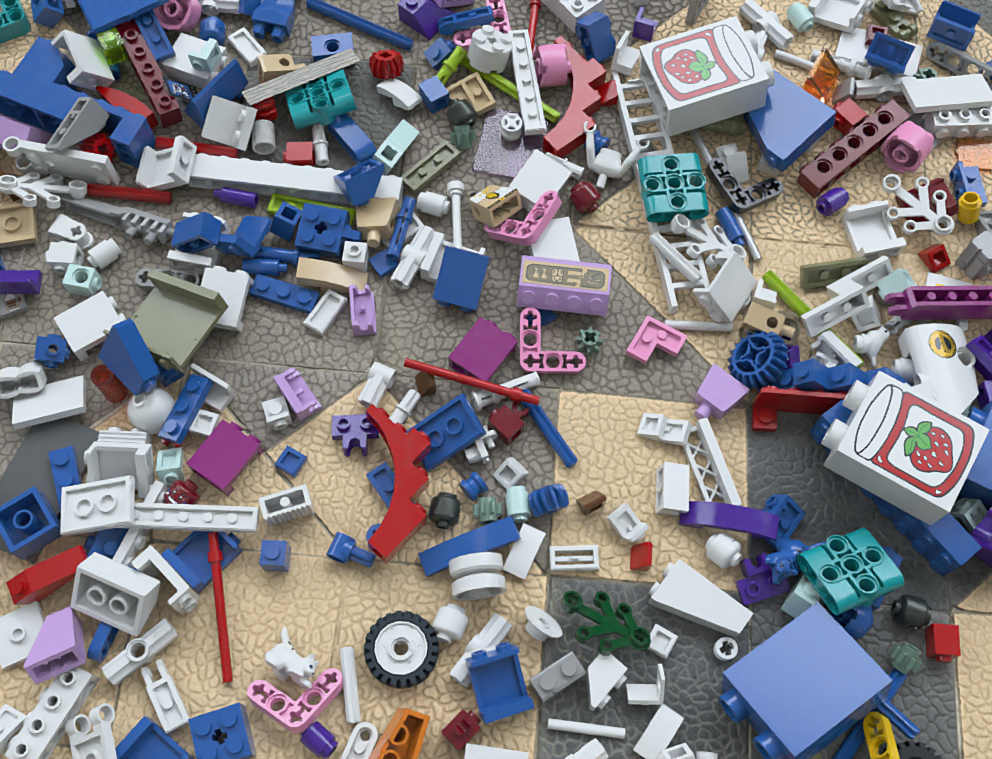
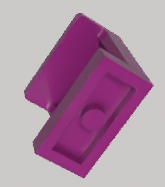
[448,317,517,382]
[186,419,264,496]

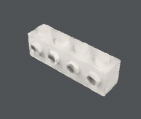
[922,106,992,138]
[4,666,100,759]

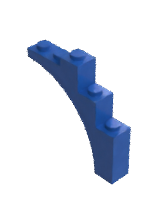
[757,358,913,395]

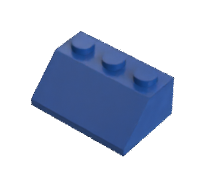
[184,58,249,130]

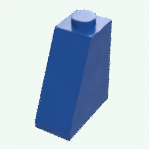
[98,318,161,396]

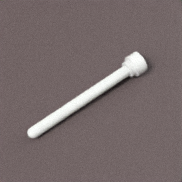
[447,181,464,249]

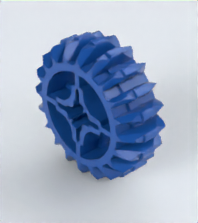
[727,330,789,390]

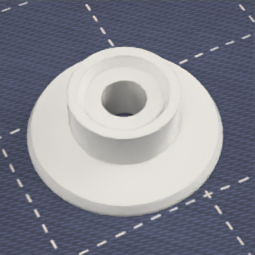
[525,606,562,641]

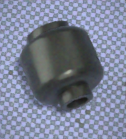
[446,98,477,128]
[428,492,462,530]
[891,594,932,630]

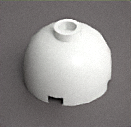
[127,387,176,435]

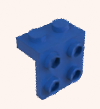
[864,31,916,76]
[215,216,272,257]

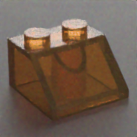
[802,47,840,105]

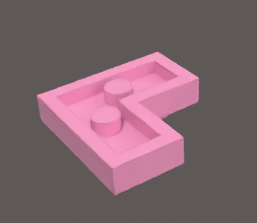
[626,315,687,364]

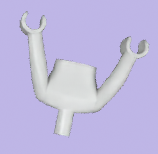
[583,122,650,189]

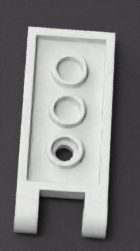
[3,136,120,186]
[65,703,117,759]

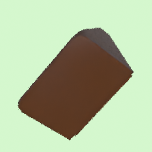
[415,372,437,397]
[576,490,607,515]

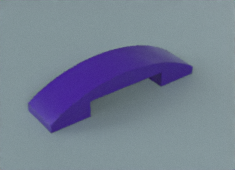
[679,501,780,541]

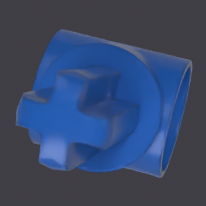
[326,532,376,567]

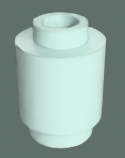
[786,2,815,33]
[505,486,532,523]

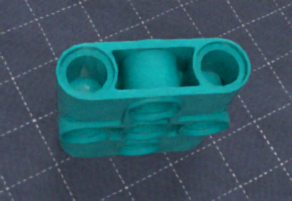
[285,68,357,130]
[637,153,709,223]
[797,527,904,615]

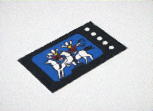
[162,76,198,102]

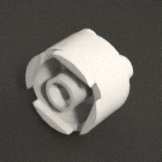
[467,25,512,73]

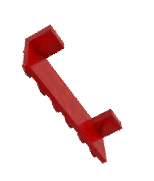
[751,386,848,432]

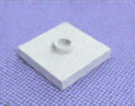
[0,601,45,670]

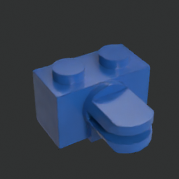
[575,11,616,63]

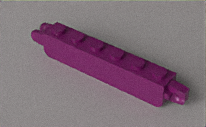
[884,286,992,320]

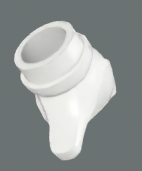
[853,325,890,367]

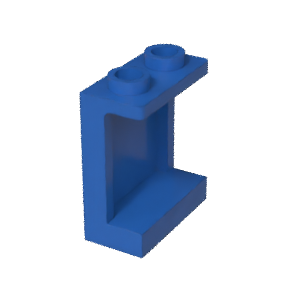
[926,0,981,52]
[433,246,492,313]
[161,531,243,593]
[465,642,535,724]
[115,716,195,759]

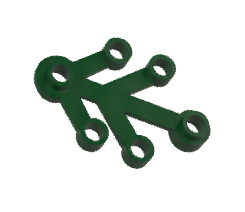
[561,591,651,656]

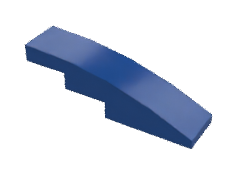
[418,516,521,577]

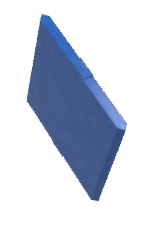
[77,0,169,34]

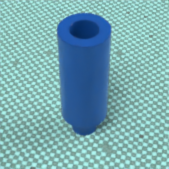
[715,207,745,247]
[242,258,288,276]

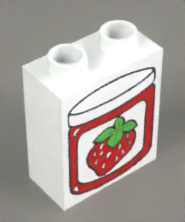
[640,16,775,137]
[821,371,989,526]

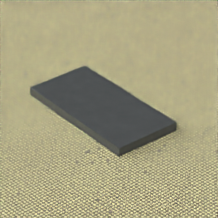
[0,418,99,564]

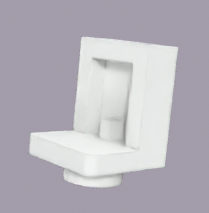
[606,503,649,543]

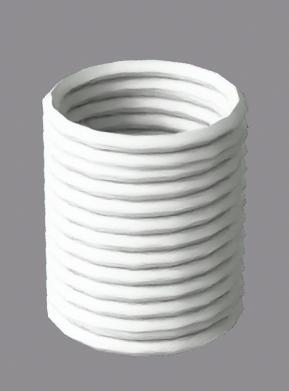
[252,119,276,155]

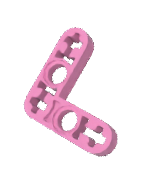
[454,0,511,52]
[484,190,562,246]
[520,307,586,374]
[247,668,343,734]

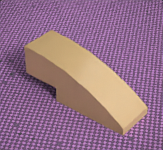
[296,257,368,293]

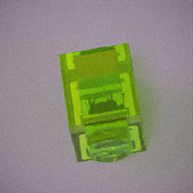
[96,28,128,66]

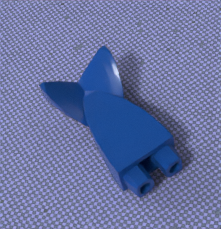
[251,0,295,43]

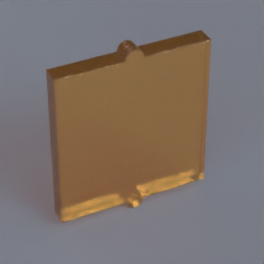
[954,138,992,172]

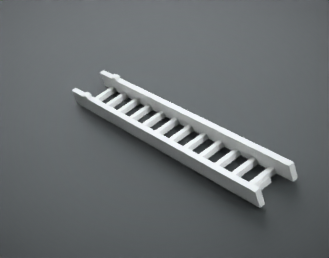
[611,70,710,314]

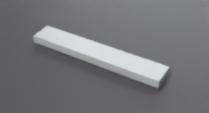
[508,29,546,135]
[117,502,260,533]

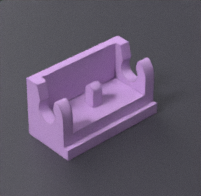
[349,284,377,336]
[273,367,322,421]

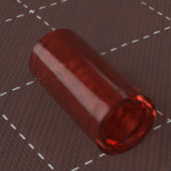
[90,364,128,403]

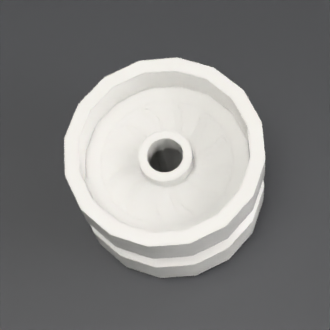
[448,552,506,600]

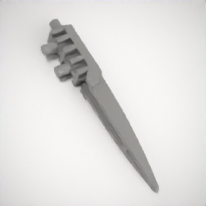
[49,192,174,245]

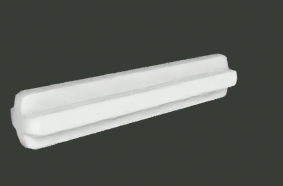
[648,232,702,283]
[340,646,361,724]

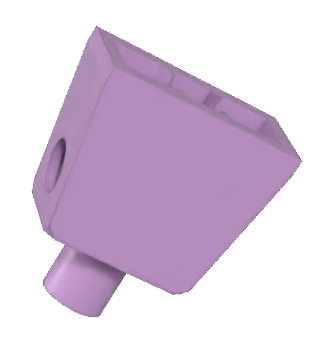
[694,363,750,420]

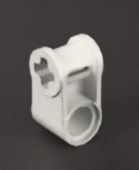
[47,214,94,250]

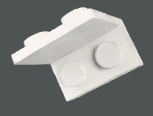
[201,95,257,151]

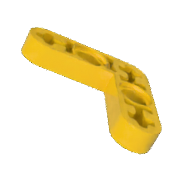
[863,711,900,759]

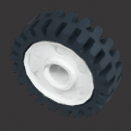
[364,611,439,689]

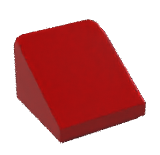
[595,80,618,107]
[918,244,951,273]
[630,542,653,571]

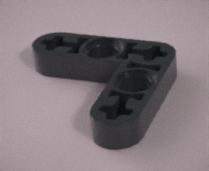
[705,158,783,214]

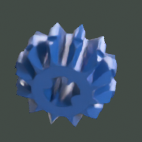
[528,484,569,517]

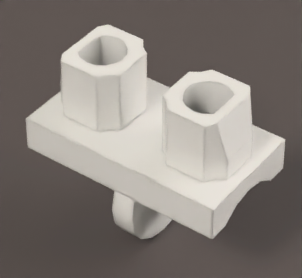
[464,425,498,464]

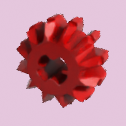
[369,49,404,80]
[252,96,277,121]
[78,133,116,163]

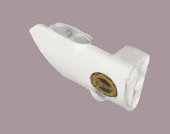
[897,324,979,414]

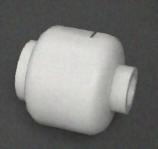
[705,533,743,569]
[432,604,468,644]

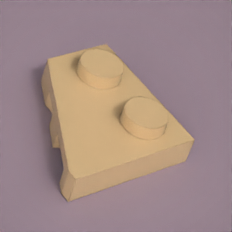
[446,72,497,116]

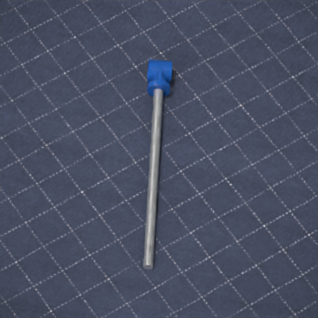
[689,128,762,262]

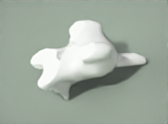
[265,627,319,689]

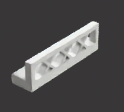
[682,418,742,506]

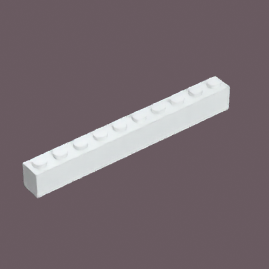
[188,153,404,207]

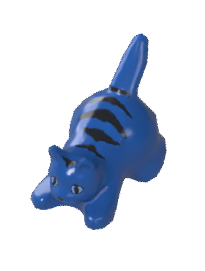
[765,538,826,585]

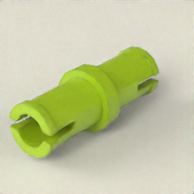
[436,45,468,86]

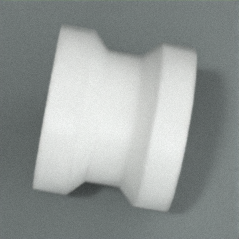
[501,114,522,141]

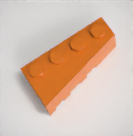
[368,708,430,759]

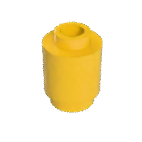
[956,192,982,224]

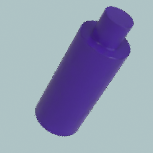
[214,187,259,208]

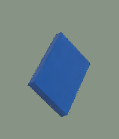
[407,393,487,471]

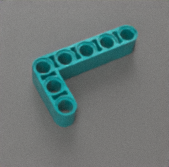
[0,0,32,44]

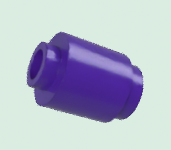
[816,187,849,216]
[300,721,339,759]

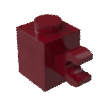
[488,401,529,446]
[441,709,482,753]

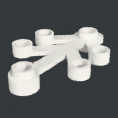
[0,172,87,209]
[882,174,954,236]
[670,214,746,269]

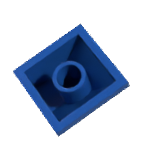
[333,159,385,207]

